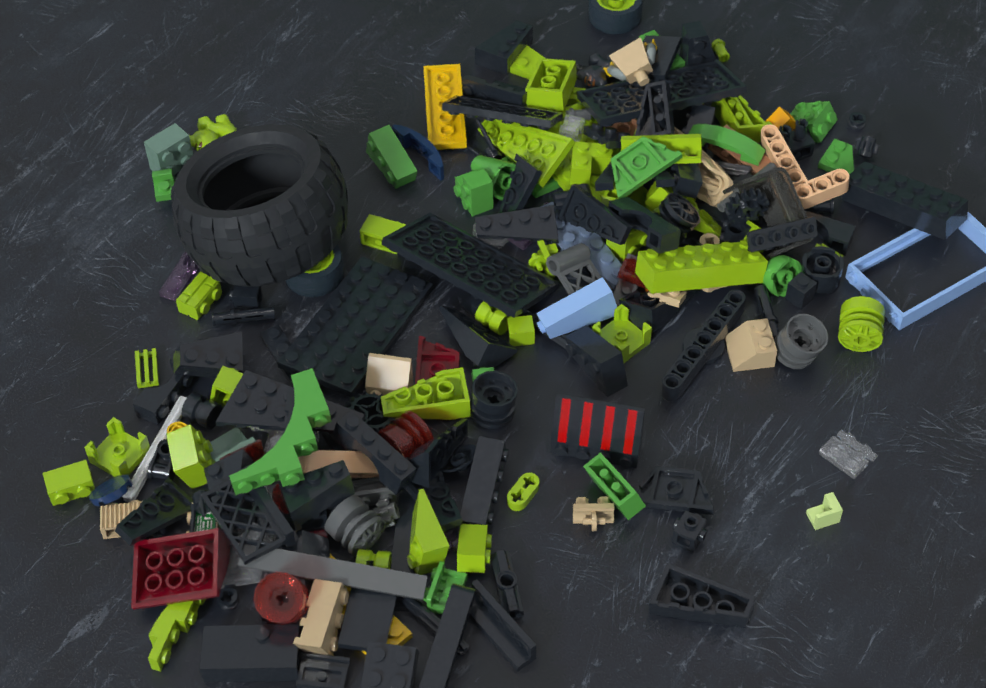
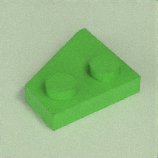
[818,139,854,175]

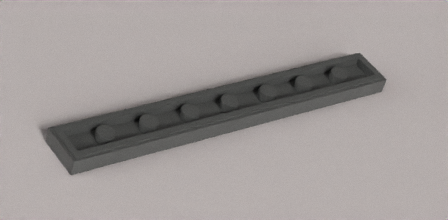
[238,544,428,600]

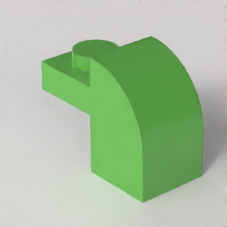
[152,168,175,202]

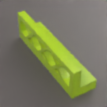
[621,134,702,164]

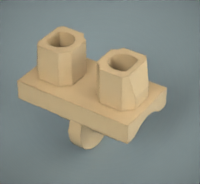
[573,497,614,531]

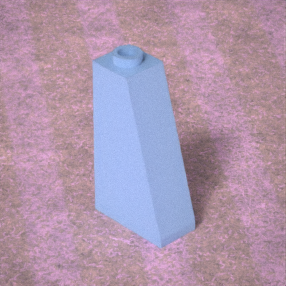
[536,277,617,339]

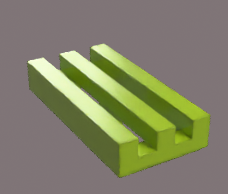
[135,348,159,388]

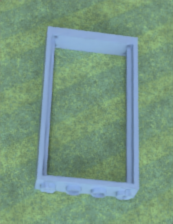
[845,212,986,330]

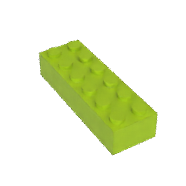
[635,240,768,294]

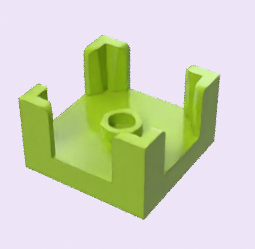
[592,304,652,363]
[84,417,150,477]

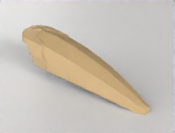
[674,127,734,207]

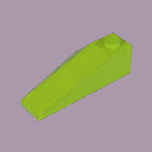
[644,181,722,238]

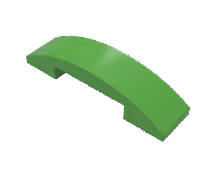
[688,124,766,166]

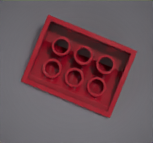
[131,528,231,610]

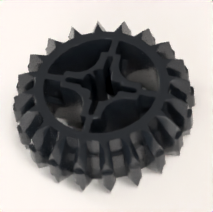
[344,391,400,441]

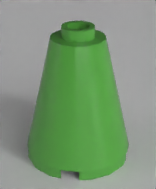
[471,155,516,200]

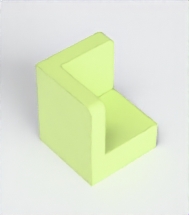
[806,492,843,530]

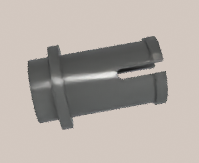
[565,108,591,123]

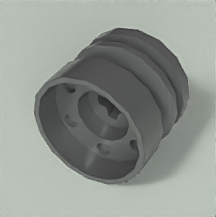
[774,314,828,369]
[325,495,386,557]

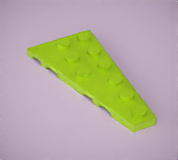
[478,119,575,188]

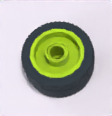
[589,0,643,34]
[285,244,344,297]

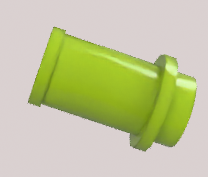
[711,39,730,62]

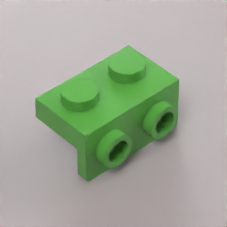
[424,561,467,615]

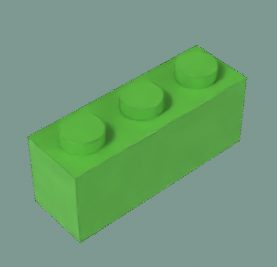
[583,452,646,520]

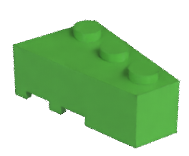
[366,125,417,189]

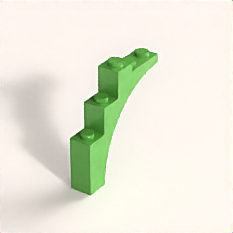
[229,368,332,495]

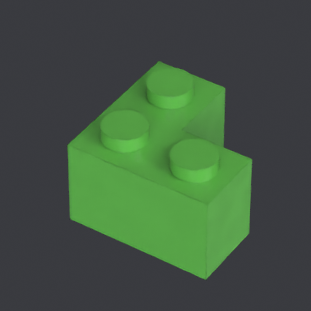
[453,169,493,216]

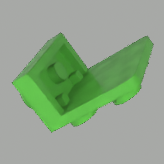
[790,101,838,143]

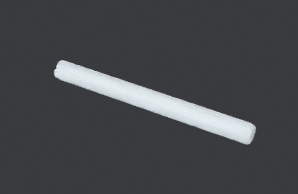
[122,396,187,502]

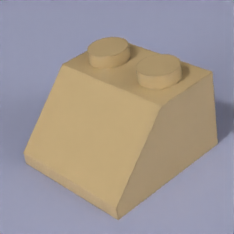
[724,319,777,372]
[365,353,414,396]

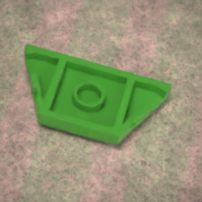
[611,136,682,199]

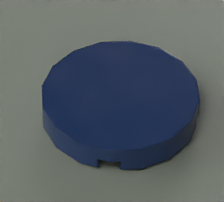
[89,474,133,506]

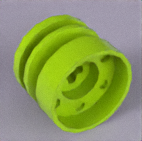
[838,296,885,352]

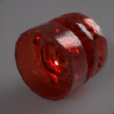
[377,411,434,458]
[254,572,309,625]

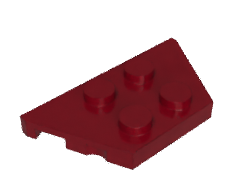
[415,336,460,384]

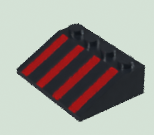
[551,393,645,468]

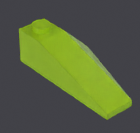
[381,367,471,420]

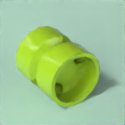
[475,301,510,335]
[356,549,392,569]

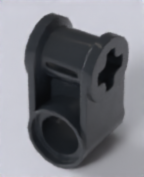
[147,438,175,481]

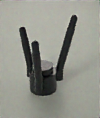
[467,119,504,160]
[189,490,222,533]

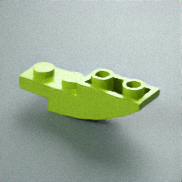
[148,599,205,672]

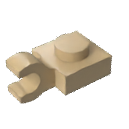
[648,291,687,308]

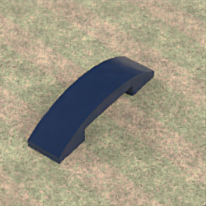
[392,124,444,181]

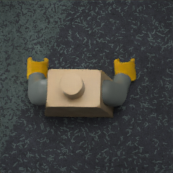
[603,38,657,86]

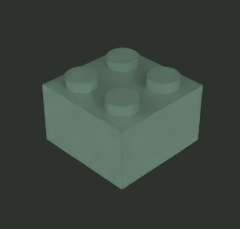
[144,123,193,175]

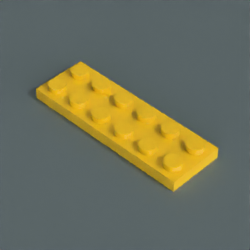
[423,64,467,150]

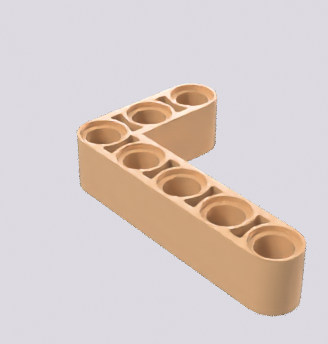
[761,124,849,209]
[298,450,379,478]

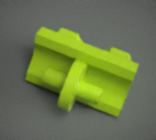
[528,240,558,279]

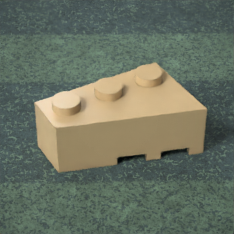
[293,579,349,656]

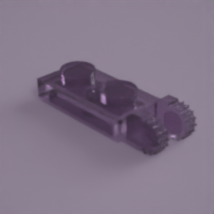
[159,252,199,301]

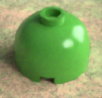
[763,255,801,297]

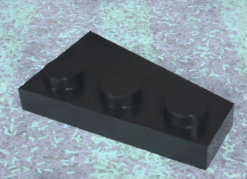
[583,123,630,149]
[499,154,542,213]

